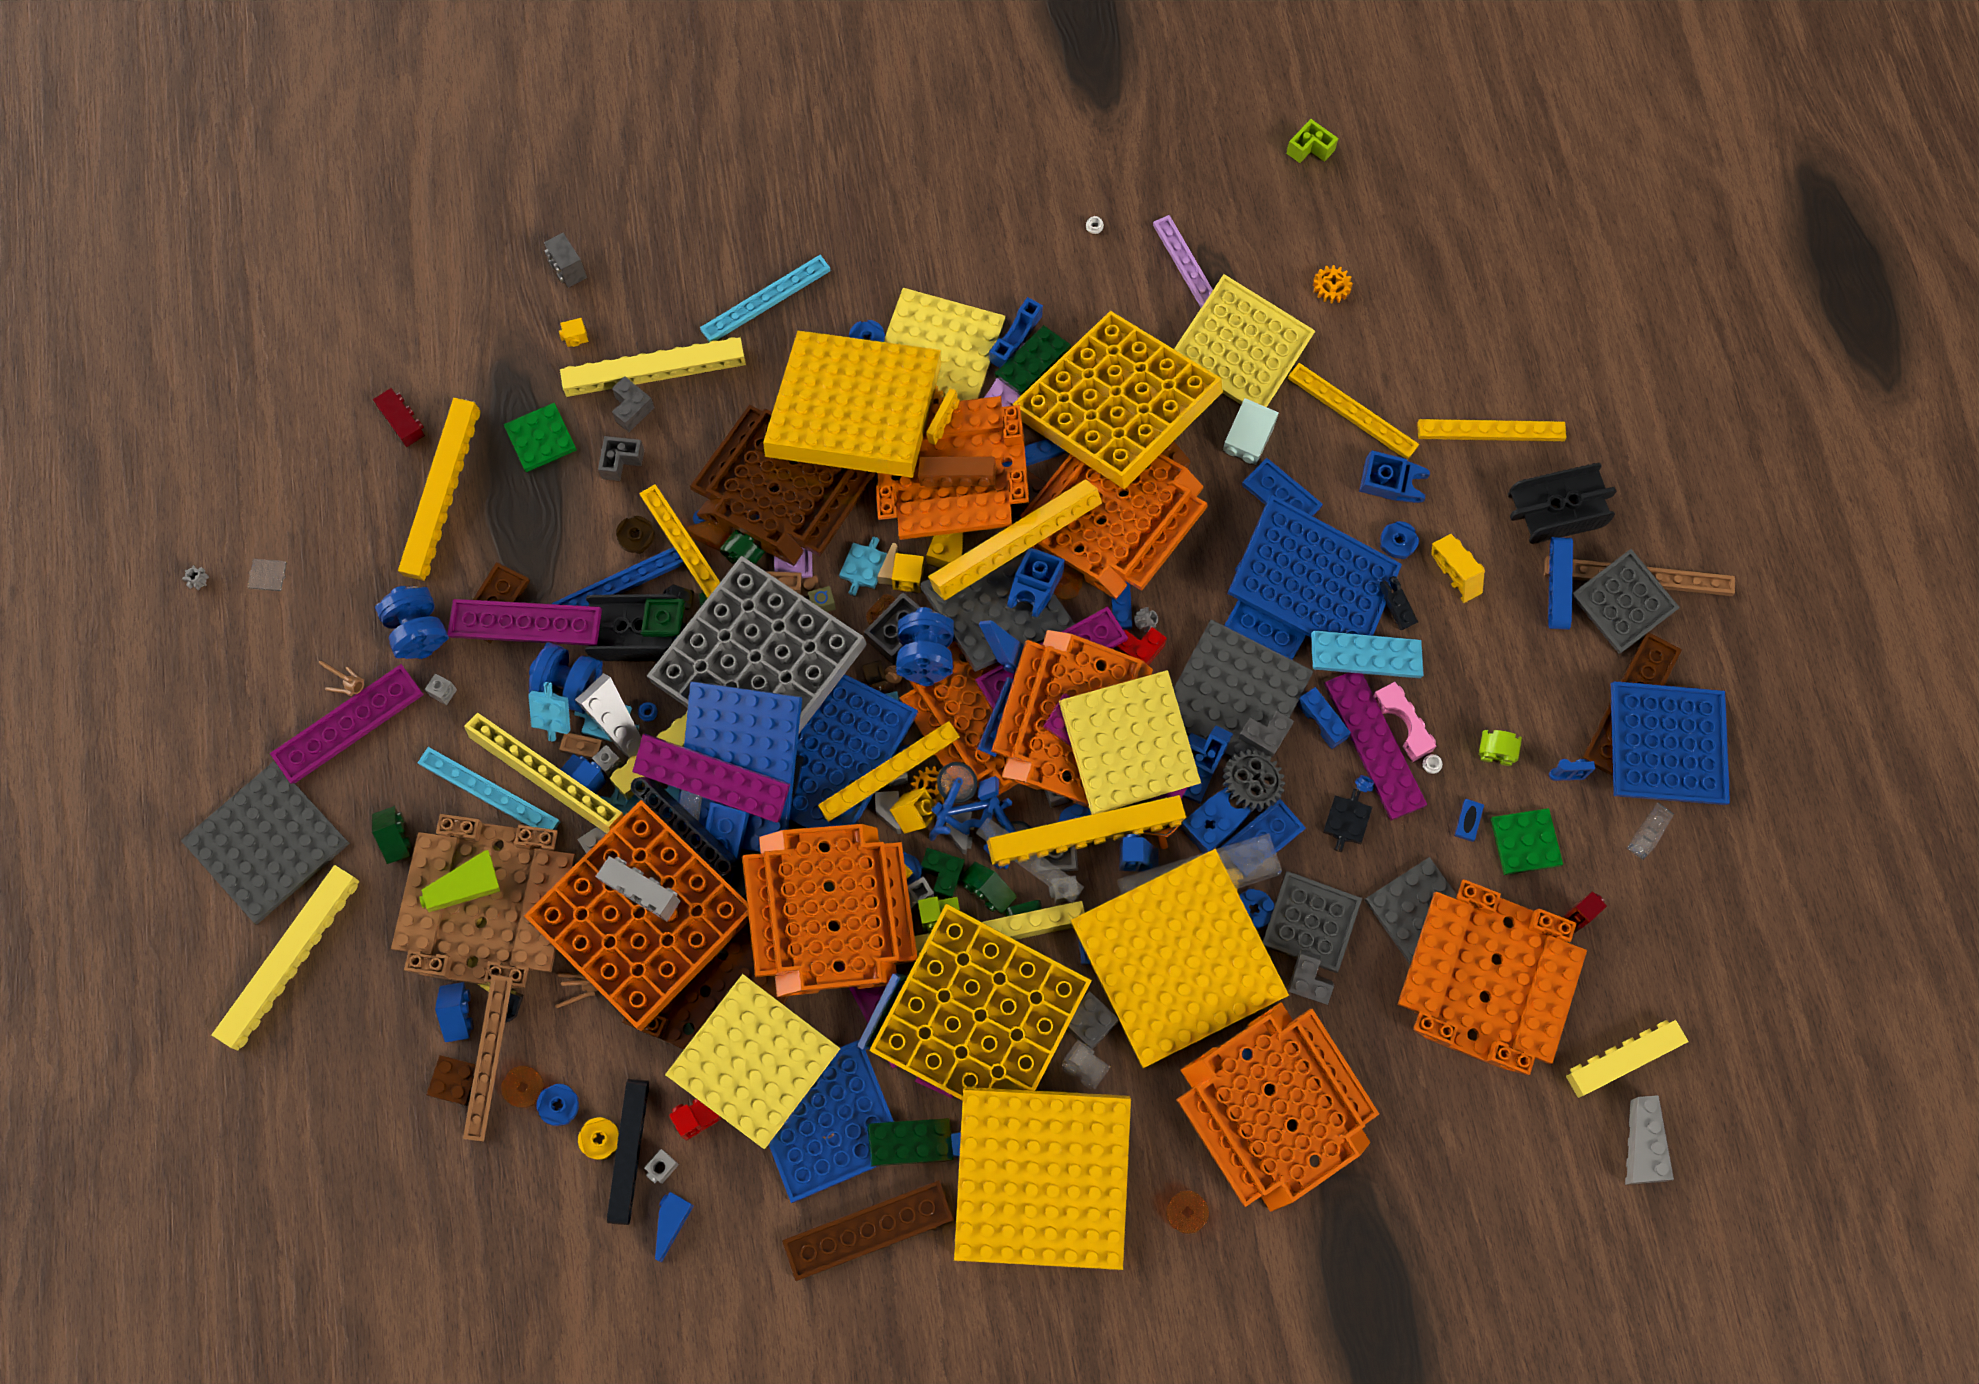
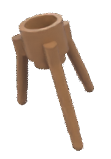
[319,661,364,696]
[555,973,598,1008]

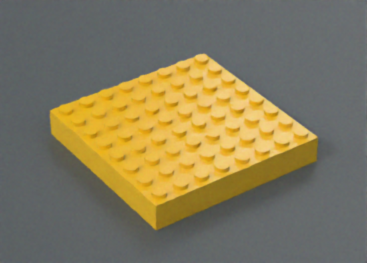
[1012,311,1223,489]
[763,331,941,478]
[1070,849,1289,1068]
[869,904,1092,1101]
[954,1087,1131,1270]

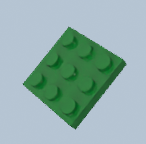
[503,403,577,472]
[1490,808,1563,875]

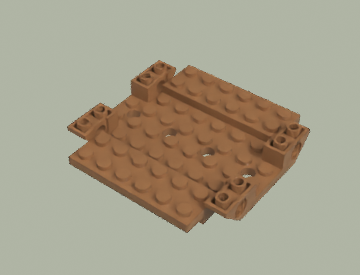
[391,814,576,988]

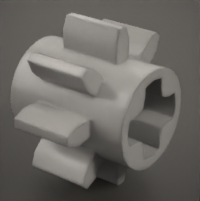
[182,565,209,590]
[1134,607,1158,632]

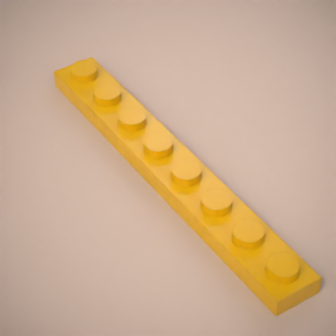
[1288,363,1419,459]
[1417,419,1566,441]
[639,484,720,598]
[818,721,960,823]

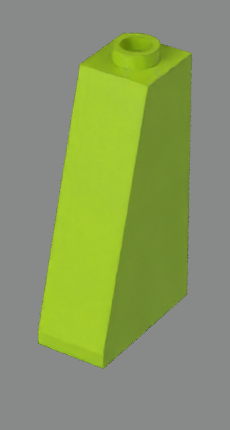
[419,850,500,912]

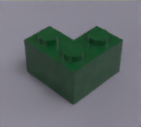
[372,806,412,864]
[921,848,965,899]
[959,862,1017,914]

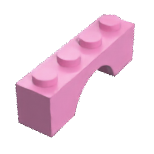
[1373,682,1436,762]

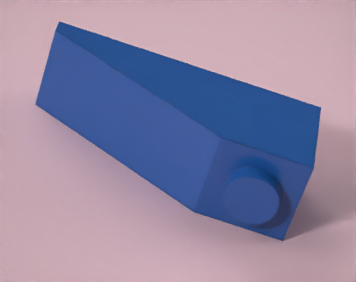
[979,620,1024,673]
[655,1192,694,1262]

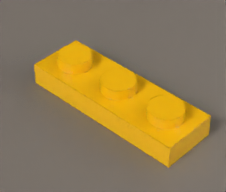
[926,388,959,445]

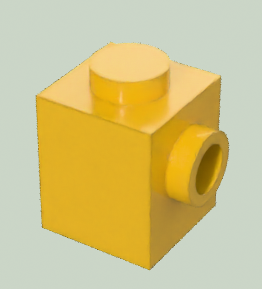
[559,318,589,347]

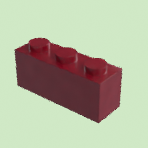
[372,388,425,448]
[1562,891,1607,934]

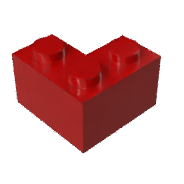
[1113,627,1167,666]
[669,1098,722,1141]

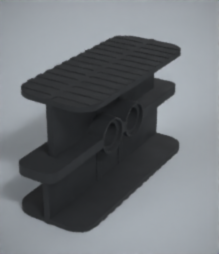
[1507,463,1617,544]
[585,594,686,661]

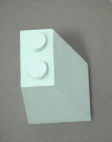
[1223,398,1279,465]

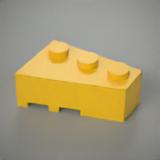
[926,532,963,568]
[1432,534,1485,603]

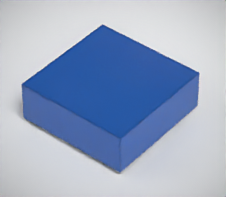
[978,776,999,801]

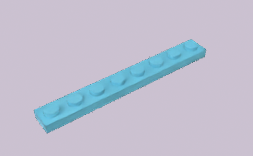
[700,255,830,342]
[418,747,560,830]

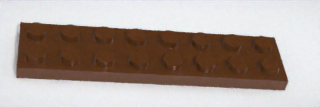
[1581,632,1682,776]
[782,1180,954,1281]

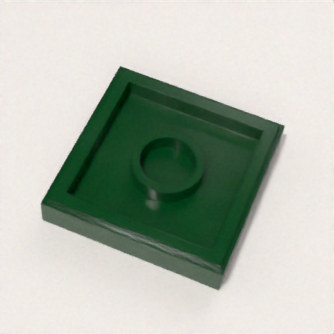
[641,599,685,637]

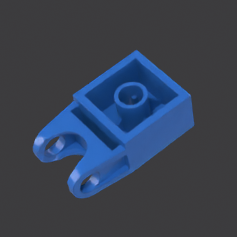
[1359,450,1430,503]
[1007,548,1065,617]
[1180,786,1252,854]

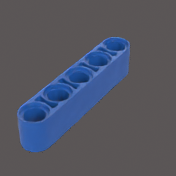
[1548,537,1573,630]

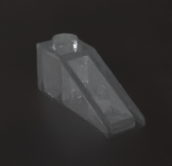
[1627,802,1674,860]

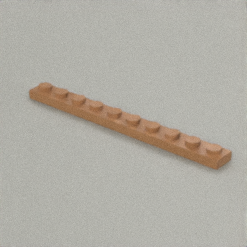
[1544,556,1735,596]

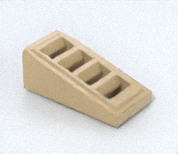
[877,543,898,585]

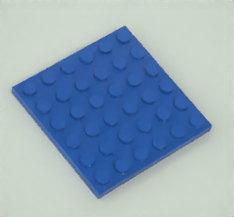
[1611,682,1730,805]
[769,1039,894,1204]

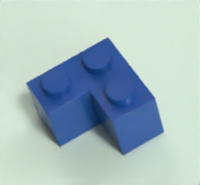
[1188,725,1233,774]
[560,754,607,794]
[435,982,474,1042]

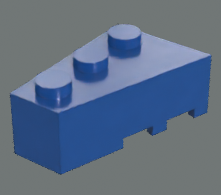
[1119,834,1159,872]

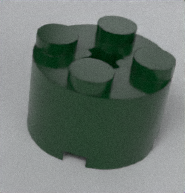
[719,530,765,565]

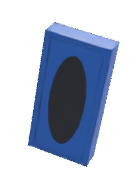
[1454,799,1484,842]

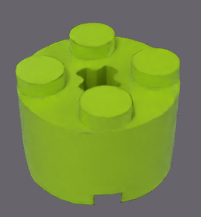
[1479,730,1522,766]

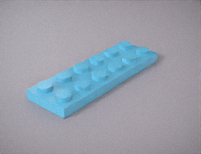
[1311,631,1424,678]

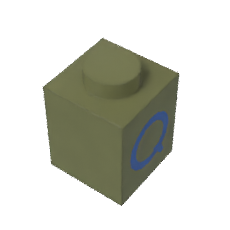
[808,586,836,612]

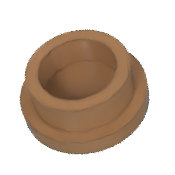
[884,665,902,683]

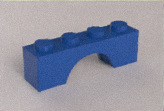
[989,297,1043,368]

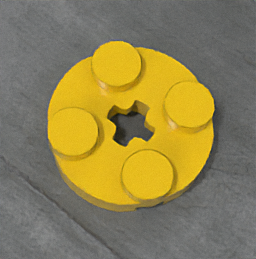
[578,1117,619,1160]

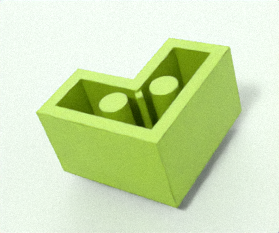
[1286,119,1339,163]
[918,896,960,933]

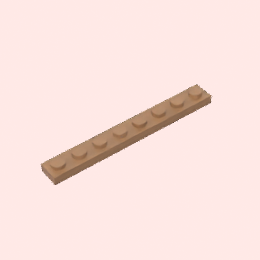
[463,974,513,1142]

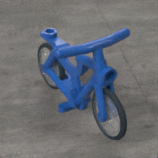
[928,762,1032,870]

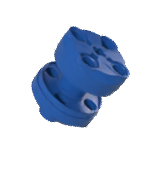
[375,586,449,659]
[896,607,954,686]
[529,642,603,714]

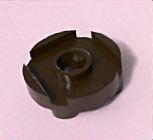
[616,516,655,554]

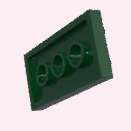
[995,325,1071,395]
[867,1118,953,1167]

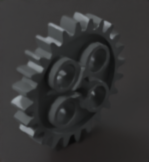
[1222,749,1285,811]

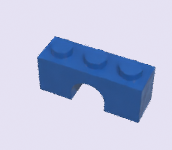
[1297,687,1351,750]

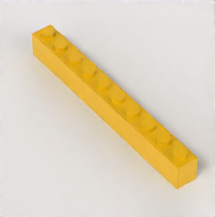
[398,397,480,581]
[928,479,1102,601]
[987,795,1186,866]

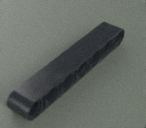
[631,776,739,876]
[607,1079,649,1225]

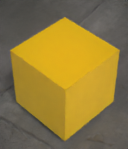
[892,553,924,593]
[890,787,936,834]

